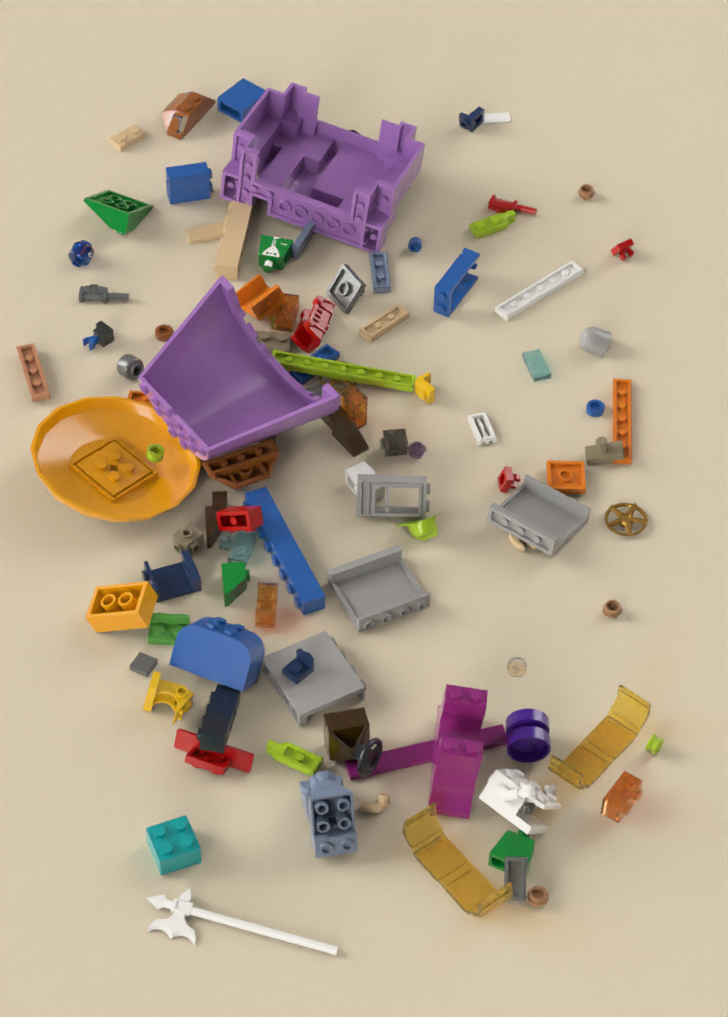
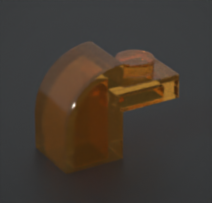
[255,582,278,628]

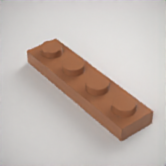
[16,343,50,402]

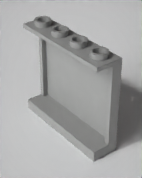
[487,474,591,556]
[328,545,430,632]
[262,631,366,727]

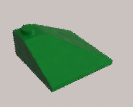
[84,190,153,235]

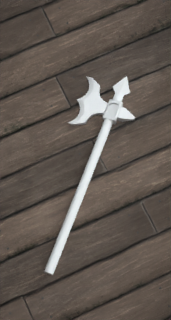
[147,889,339,955]

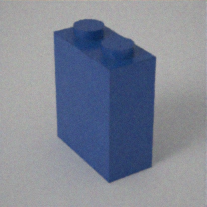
[217,78,266,123]
[166,162,213,205]

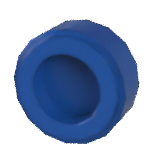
[586,400,605,417]

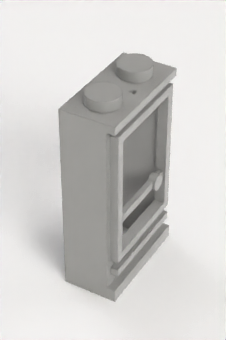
[356,474,431,519]

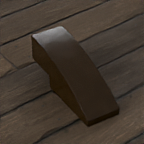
[321,405,369,457]
[205,491,228,548]

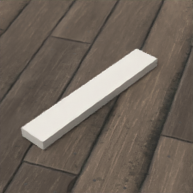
[495,261,584,321]

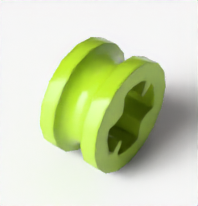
[146,444,164,463]
[645,734,664,756]

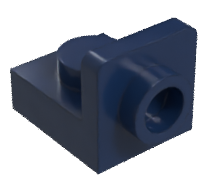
[459,107,484,132]
[282,648,314,685]

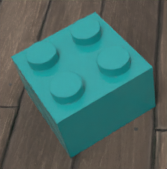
[146,815,202,876]

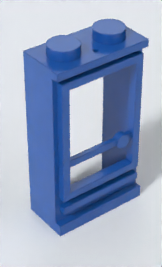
[433,247,480,317]

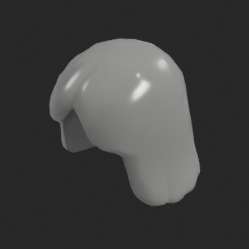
[579,326,612,357]

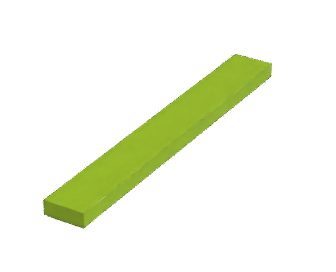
[272,350,417,393]

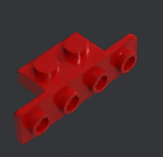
[174,728,254,776]

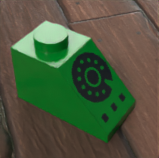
[221,562,250,606]

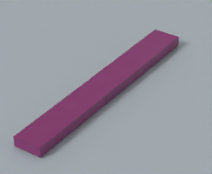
[345,724,507,781]

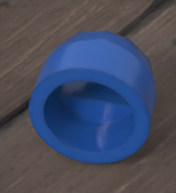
[408,237,422,252]

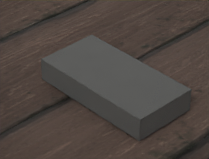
[503,856,528,901]

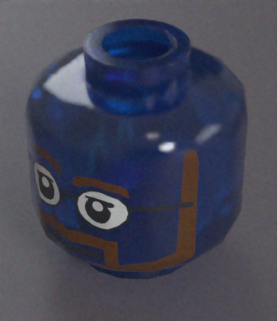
[68,240,94,267]

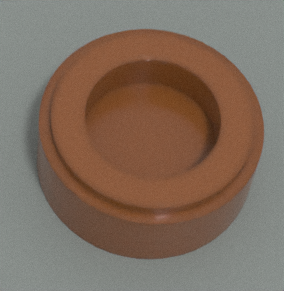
[155,324,173,342]

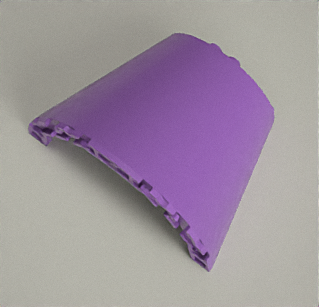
[138,275,340,460]

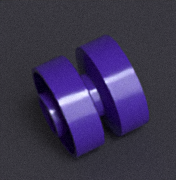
[506,708,551,763]

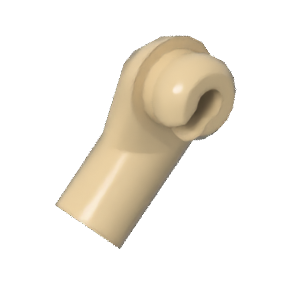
[360,793,390,814]

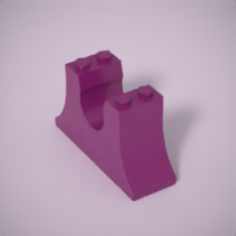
[427,684,488,819]

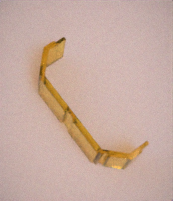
[548,684,651,790]
[402,802,513,918]

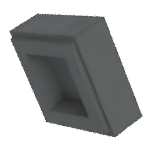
[130,652,158,677]

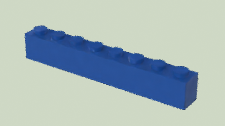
[243,486,325,615]

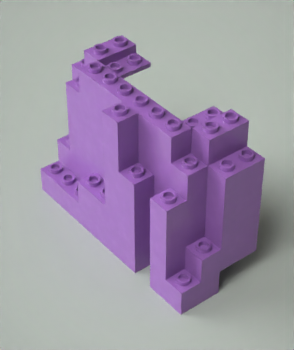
[220,82,425,252]

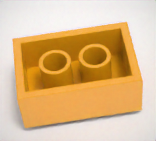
[86,581,158,633]

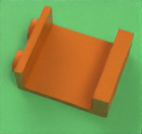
[236,274,287,321]

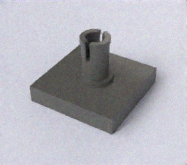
[326,264,367,314]

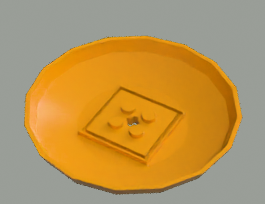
[30,396,201,522]

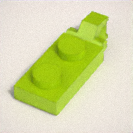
[469,210,516,239]
[266,740,323,776]

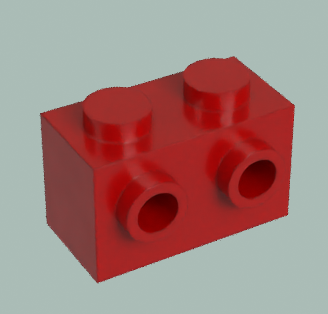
[216,505,264,533]

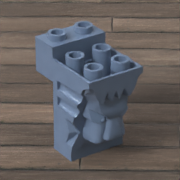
[299,771,358,858]

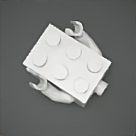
[479,768,562,834]

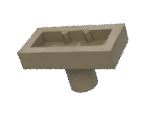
[585,437,624,465]

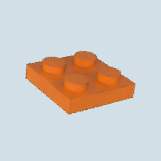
[546,460,586,494]

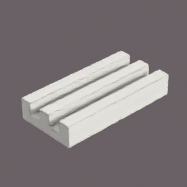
[468,412,497,446]

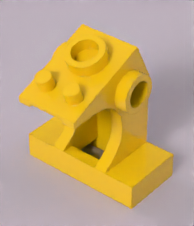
[143,671,194,724]

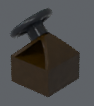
[323,707,383,777]

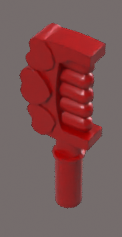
[488,194,537,215]

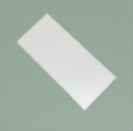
[482,112,511,124]

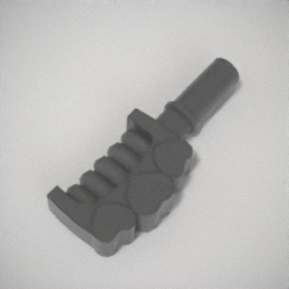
[79,284,129,304]

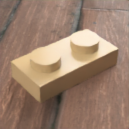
[109,124,146,152]

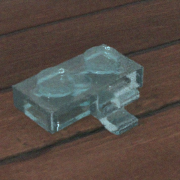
[218,530,257,567]

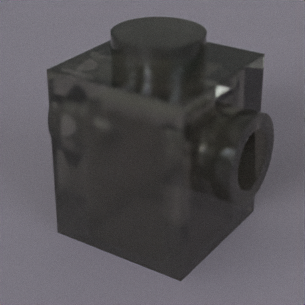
[379,429,408,457]

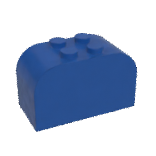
[169,617,265,692]

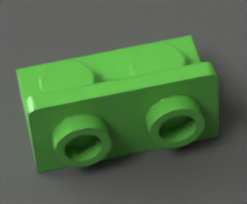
[148,613,190,645]

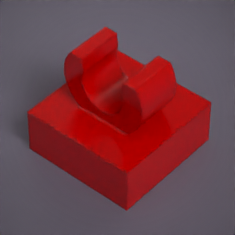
[611,238,634,261]
[497,466,521,493]

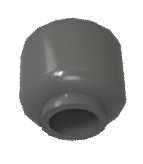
[117,354,144,380]

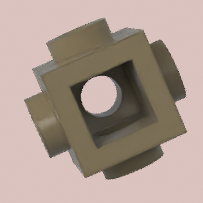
[173,523,204,555]

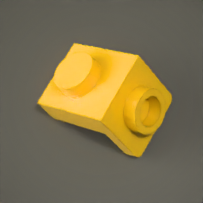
[414,372,435,404]

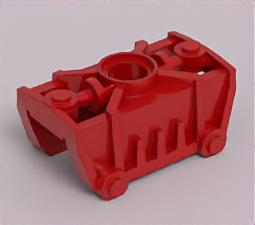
[290,295,336,353]

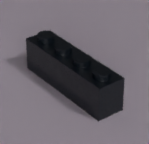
[197,684,241,754]

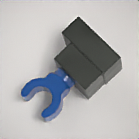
[83,320,115,351]

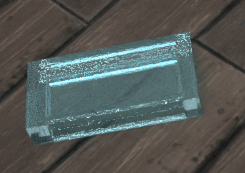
[522,349,552,382]

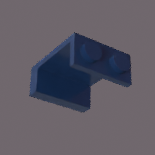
[141,550,201,603]

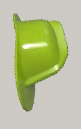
[395,514,440,540]

